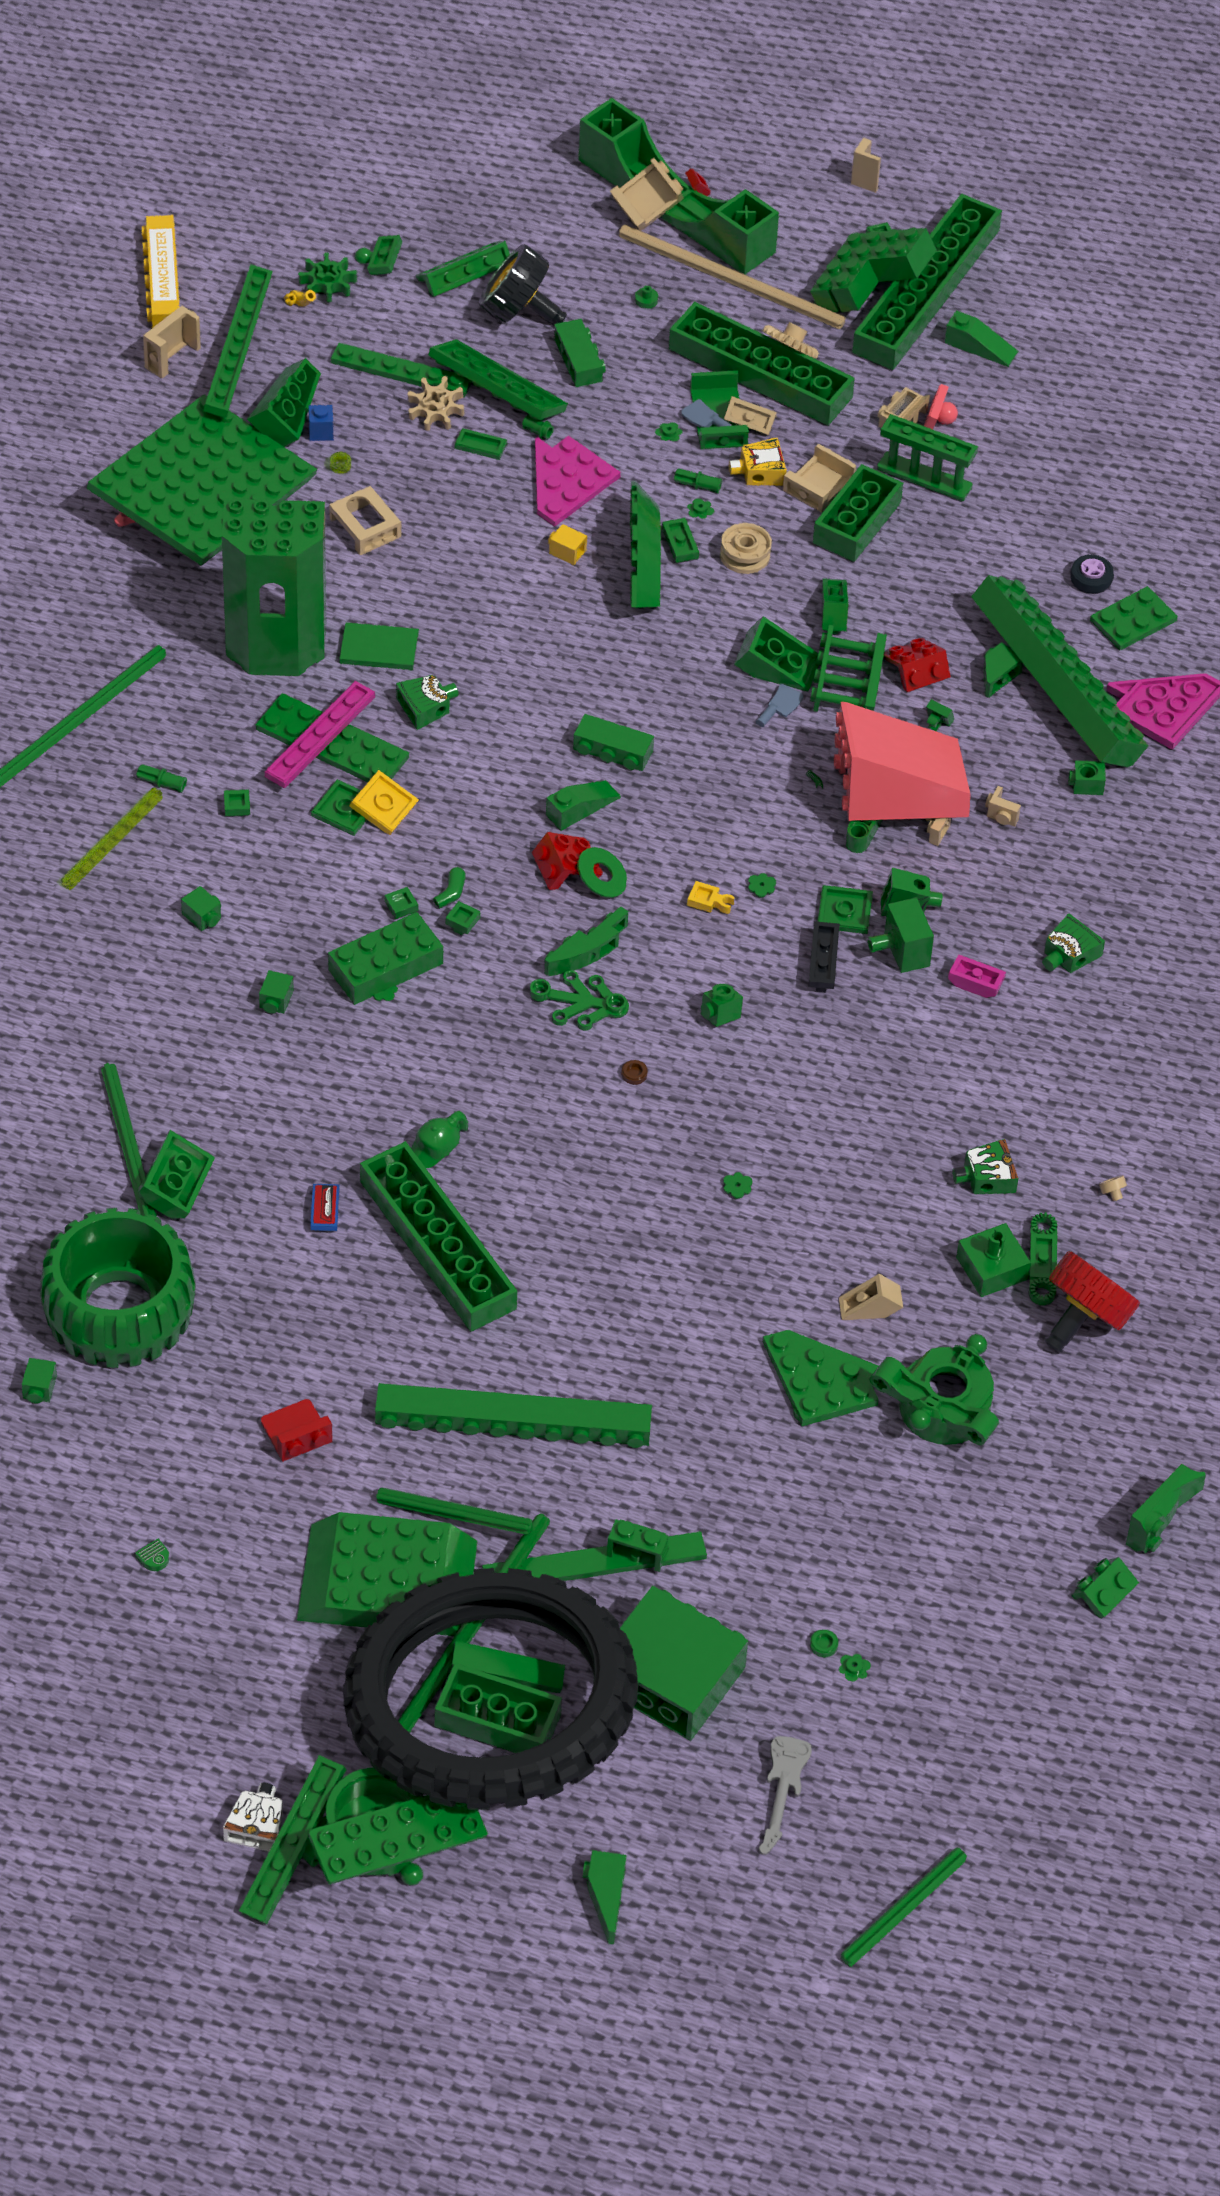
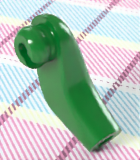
[433,867,466,909]

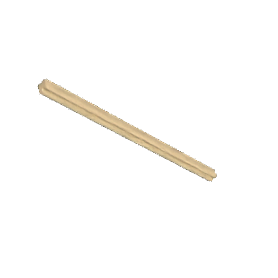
[619,225,845,329]

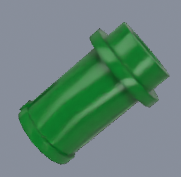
[522,414,554,439]

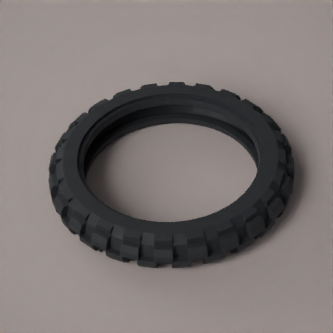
[343,1568,638,1810]

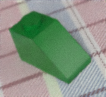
[983,642,1023,698]

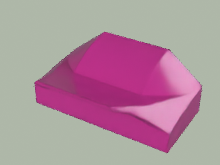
[948,954,1006,998]

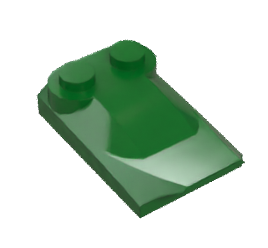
[138,1130,215,1219]
[1126,1464,1206,1553]

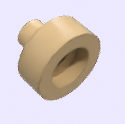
[1099,1175,1127,1201]

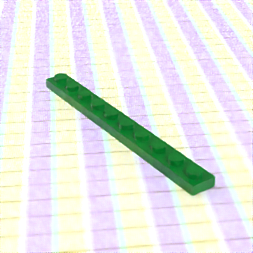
[203,264,273,418]

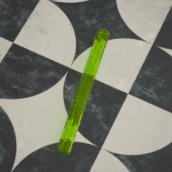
[61,787,163,890]

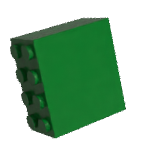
[620,1585,748,1741]

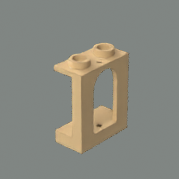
[329,486,401,556]

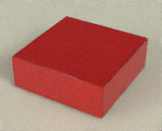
[685,168,711,196]

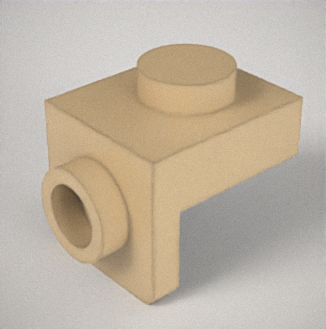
[985,786,1021,827]

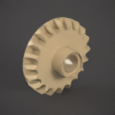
[762,322,819,359]

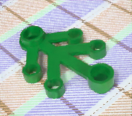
[530,970,629,1031]

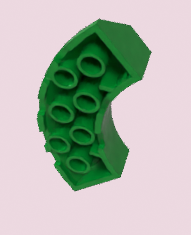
[630,481,661,607]

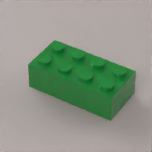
[813,464,903,562]
[328,912,444,1005]
[434,1663,562,1753]

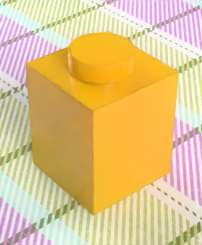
[548,524,587,565]

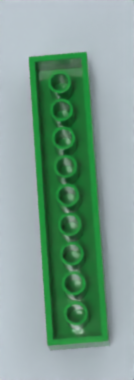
[852,193,1002,370]
[971,575,1148,767]

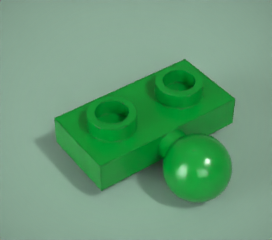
[355,235,402,275]

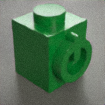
[701,984,743,1027]

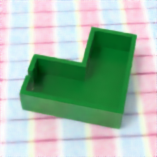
[810,227,937,312]

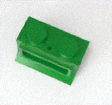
[607,1519,669,1572]

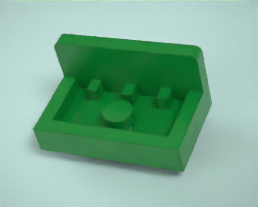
[1071,1557,1139,1619]

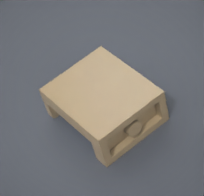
[610,158,684,231]
[143,306,201,379]
[783,444,856,513]

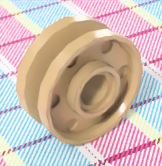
[720,523,772,574]

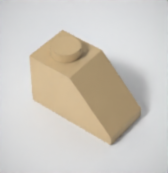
[839,1274,903,1320]

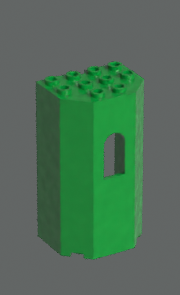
[222,499,326,676]

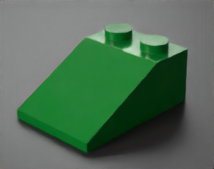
[734,616,819,692]

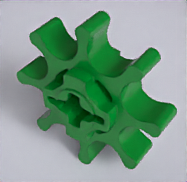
[298,252,357,302]

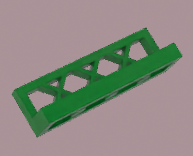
[416,241,510,297]

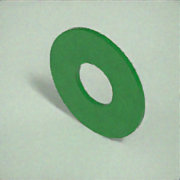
[577,847,627,898]

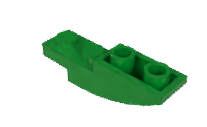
[544,906,629,976]

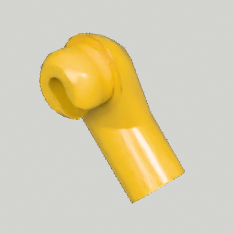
[284,290,316,307]

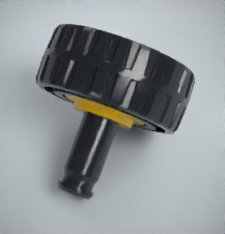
[479,244,567,326]

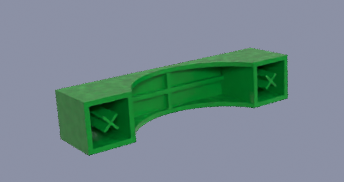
[578,98,779,275]

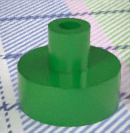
[635,286,658,309]

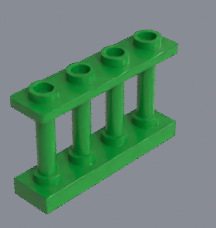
[877,414,978,501]
[810,625,887,712]

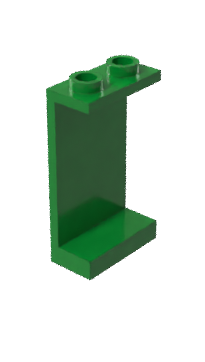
[690,370,749,449]

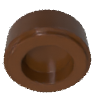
[621,1060,648,1085]

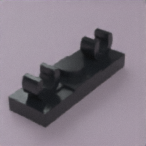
[808,921,840,993]

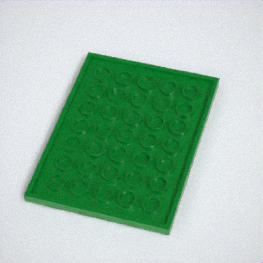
[87,394,317,566]

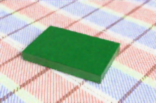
[340,622,419,670]

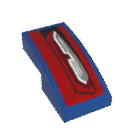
[311,1184,340,1231]

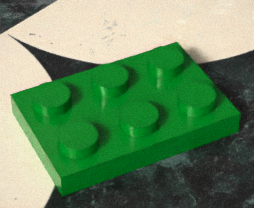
[1090,586,1178,651]

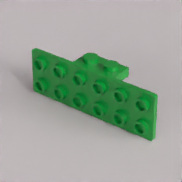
[308,1795,488,1885]

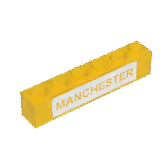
[142,215,180,328]

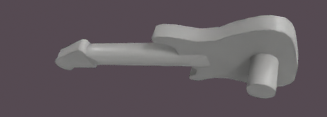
[759,1736,812,1855]

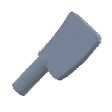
[681,399,733,428]
[756,684,804,727]

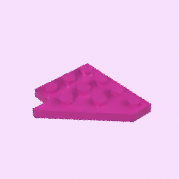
[535,436,621,527]
[1106,673,1220,750]

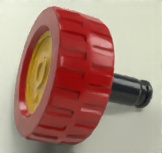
[1045,1251,1140,1353]

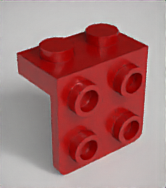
[883,638,951,692]
[532,832,603,890]
[261,1399,332,1462]

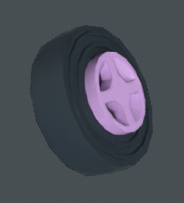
[1070,555,1114,594]

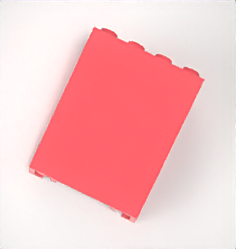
[834,702,970,821]

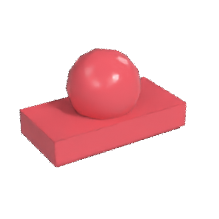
[924,384,958,429]

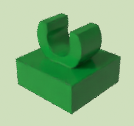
[926,699,955,731]
[445,901,481,936]

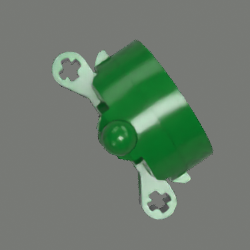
[870,1334,999,1445]
[302,1767,423,1886]

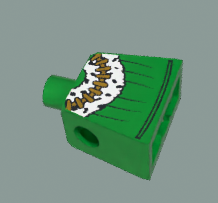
[396,675,459,730]
[1042,913,1105,973]

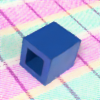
[309,405,334,441]

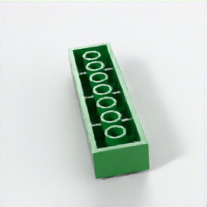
[668,302,855,426]
[360,1141,518,1332]

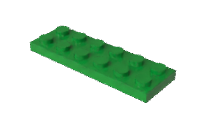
[428,339,568,420]
[256,693,409,782]

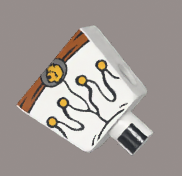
[223,1782,283,1851]

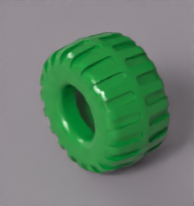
[40,1208,196,1368]

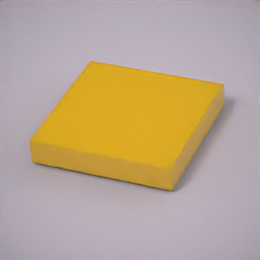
[350,770,419,835]

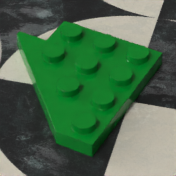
[762,1330,879,1427]

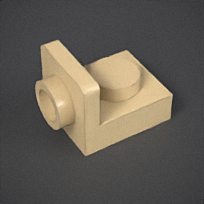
[926,818,951,846]

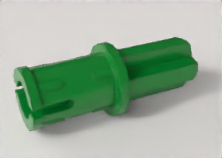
[674,469,722,494]
[136,764,187,793]

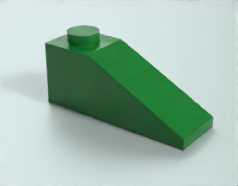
[945,310,1018,367]
[822,579,849,634]
[546,780,621,831]
[583,1850,627,1945]

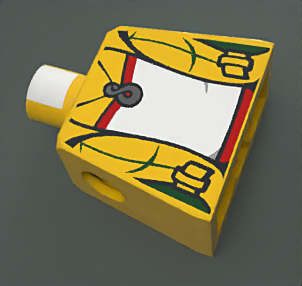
[729,438,787,486]

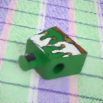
[952,1139,1019,1194]

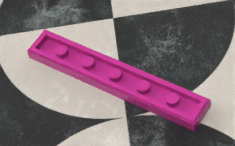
[265,681,375,789]

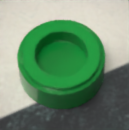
[810,1629,839,1657]

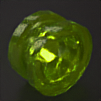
[330,452,351,474]

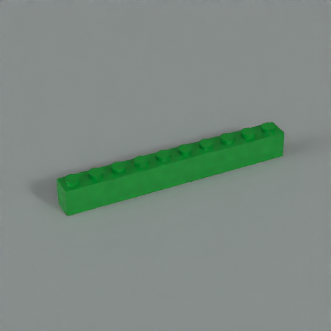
[375,1383,652,1448]

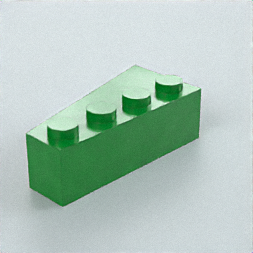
[247,358,321,447]

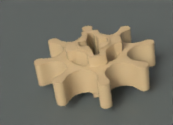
[407,376,465,431]

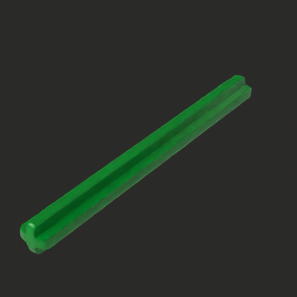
[376,1487,533,1535]
[841,1848,967,1967]

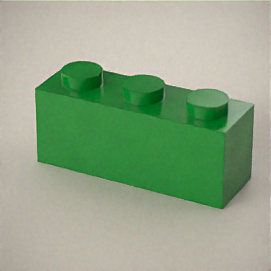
[554,319,606,387]
[573,714,654,771]

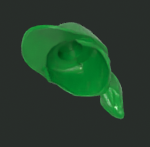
[411,1111,469,1168]

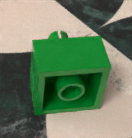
[867,898,934,973]
[956,1223,1031,1297]

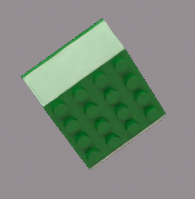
[297,1512,478,1636]

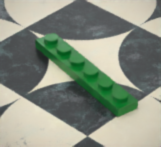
[331,343,472,398]
[239,1755,347,1925]

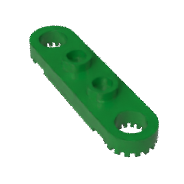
[1029,1213,1058,1306]

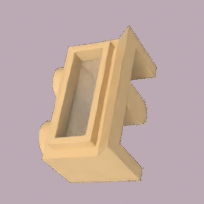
[878,387,930,428]

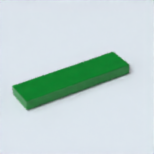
[450,1641,565,1693]

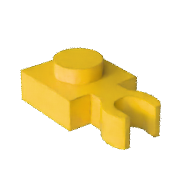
[687,881,735,914]

